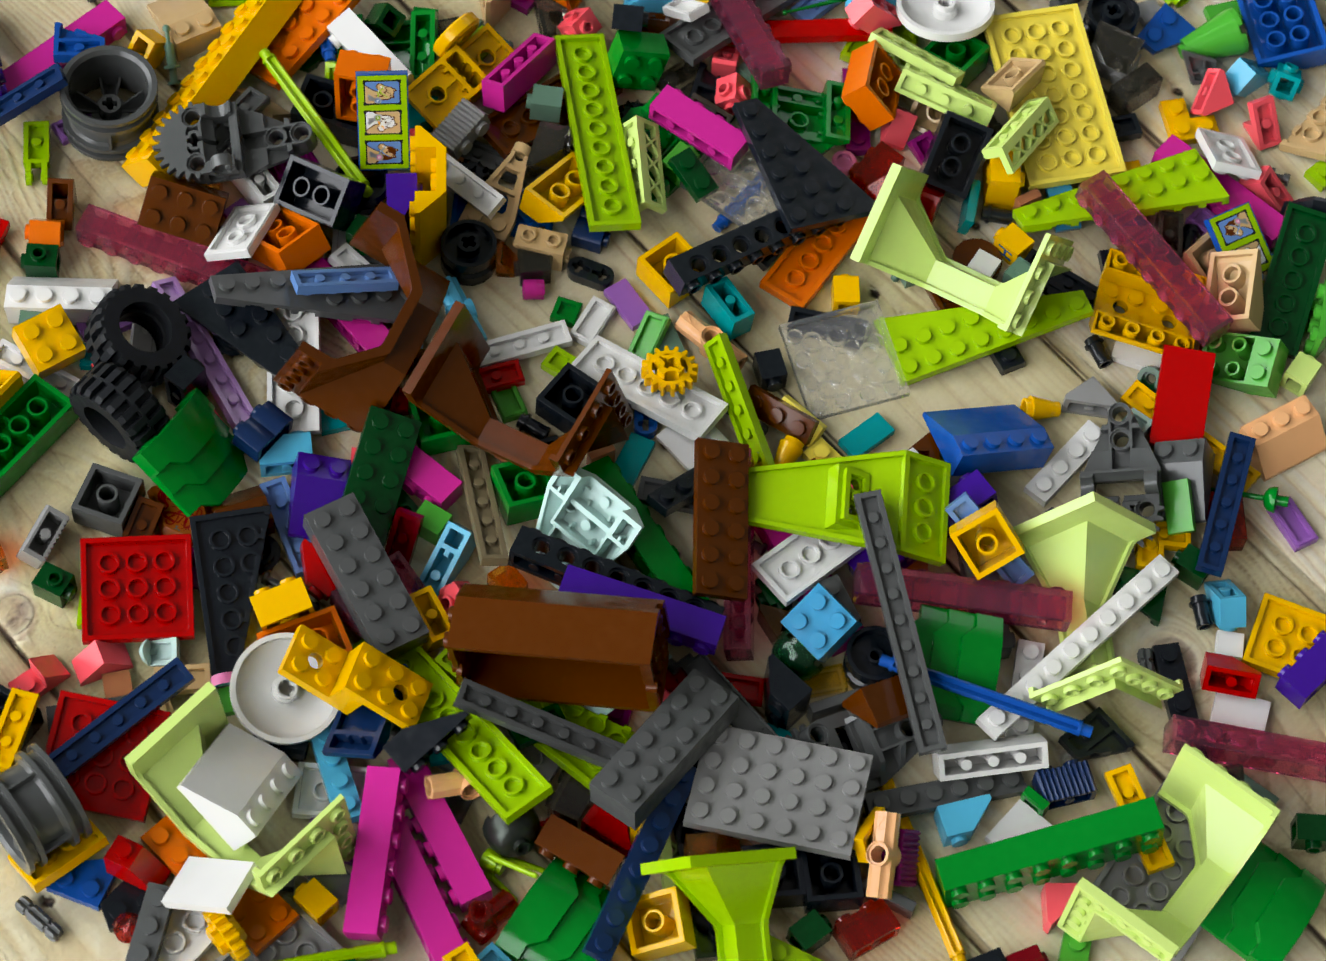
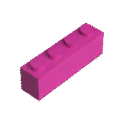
[482,32,556,112]
[648,84,749,171]
[402,445,463,511]

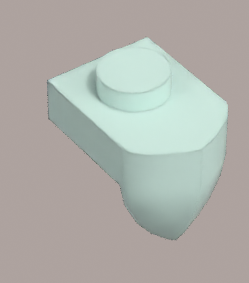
[139,637,180,667]

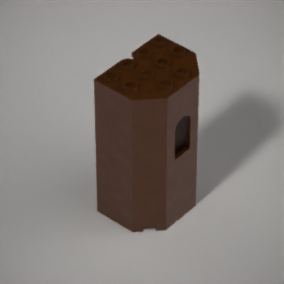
[443,583,670,712]

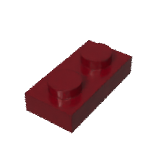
[385,507,425,567]

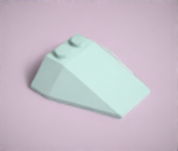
[536,468,644,590]

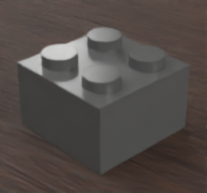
[71,463,146,537]

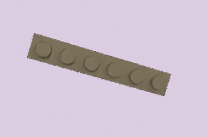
[456,445,509,566]

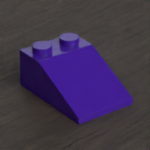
[386,173,423,236]
[287,452,351,540]

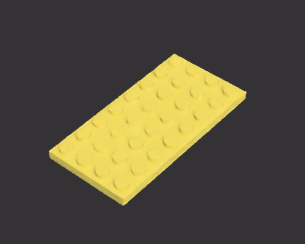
[984,3,1127,191]

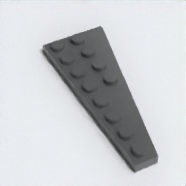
[209,263,407,325]

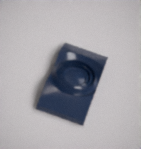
[322,663,409,759]

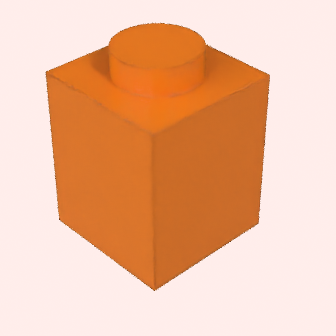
[25,218,65,248]

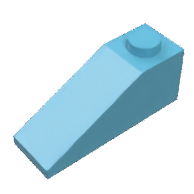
[412,521,476,596]

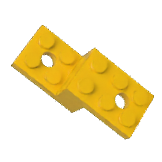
[408,23,514,129]
[277,624,433,729]

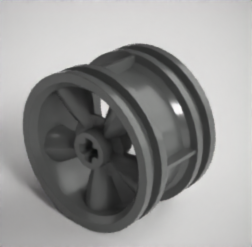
[59,45,159,161]
[0,743,92,875]

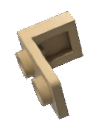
[513,224,572,272]

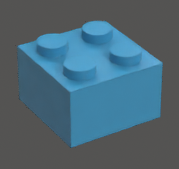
[781,583,863,663]

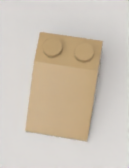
[146,0,222,62]
[1201,248,1264,333]

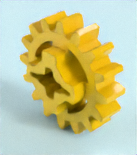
[641,345,698,397]
[202,912,250,961]

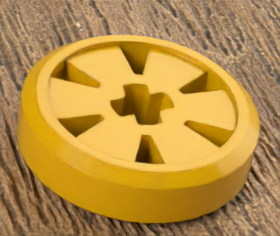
[433,12,480,58]

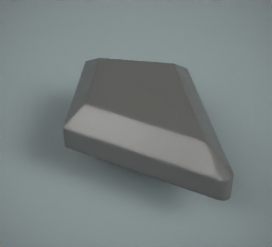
[1181,49,1217,85]

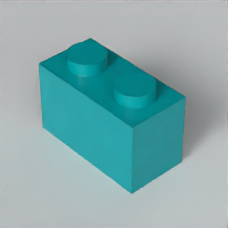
[701,276,755,341]

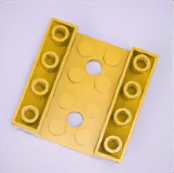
[409,125,447,266]
[1088,248,1207,354]

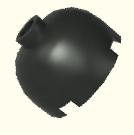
[483,808,541,858]

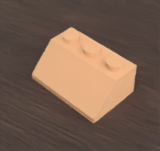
[1238,394,1326,482]

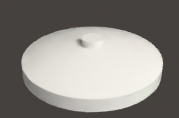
[896,0,995,42]
[229,632,338,745]

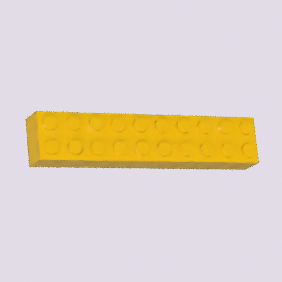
[121,0,302,187]

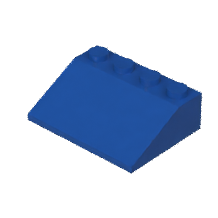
[1237,0,1326,69]
[922,404,1054,476]

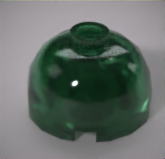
[771,628,825,682]

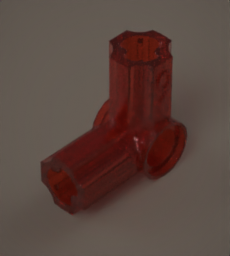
[460,889,519,946]

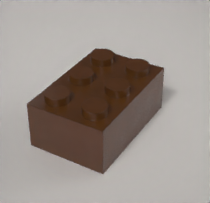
[137,170,230,246]

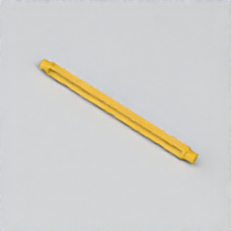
[880,778,967,961]

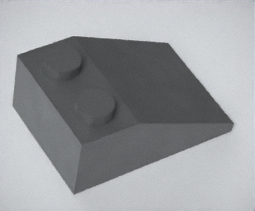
[1154,438,1215,523]

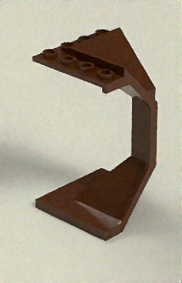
[273,201,450,433]
[402,301,633,477]

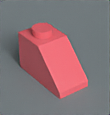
[845,0,902,34]
[1238,165,1294,213]

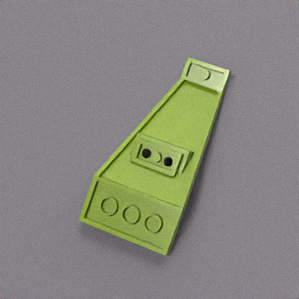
[748,450,951,567]

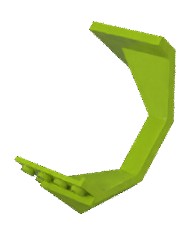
[640,847,797,961]

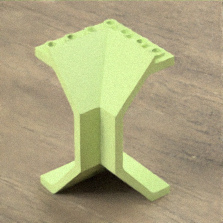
[850,163,1074,337]
[1013,491,1184,712]
[124,681,357,897]
[1056,743,1281,961]

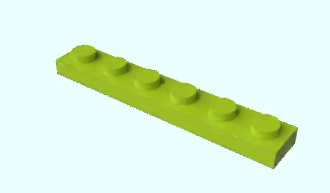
[703,333,775,467]

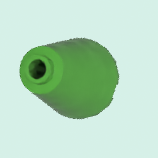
[1177,8,1249,60]

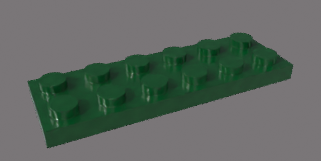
[1248,202,1326,359]
[342,405,422,548]

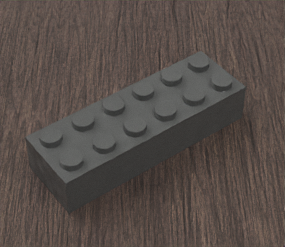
[303,492,430,659]
[589,669,739,831]

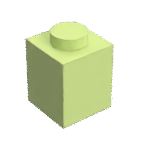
[1280,351,1322,397]

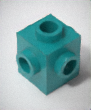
[1266,62,1304,102]

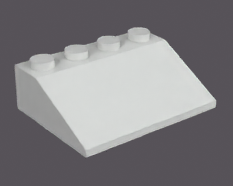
[177,723,303,851]

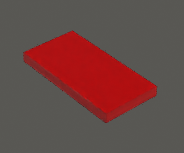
[1148,344,1216,446]

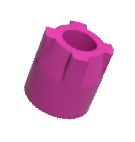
[522,279,545,300]

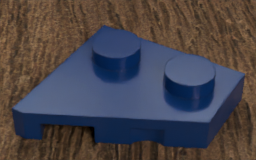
[53,22,106,63]
[46,859,116,911]

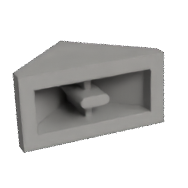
[1061,376,1117,419]

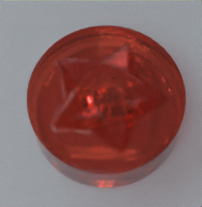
[113,913,138,943]

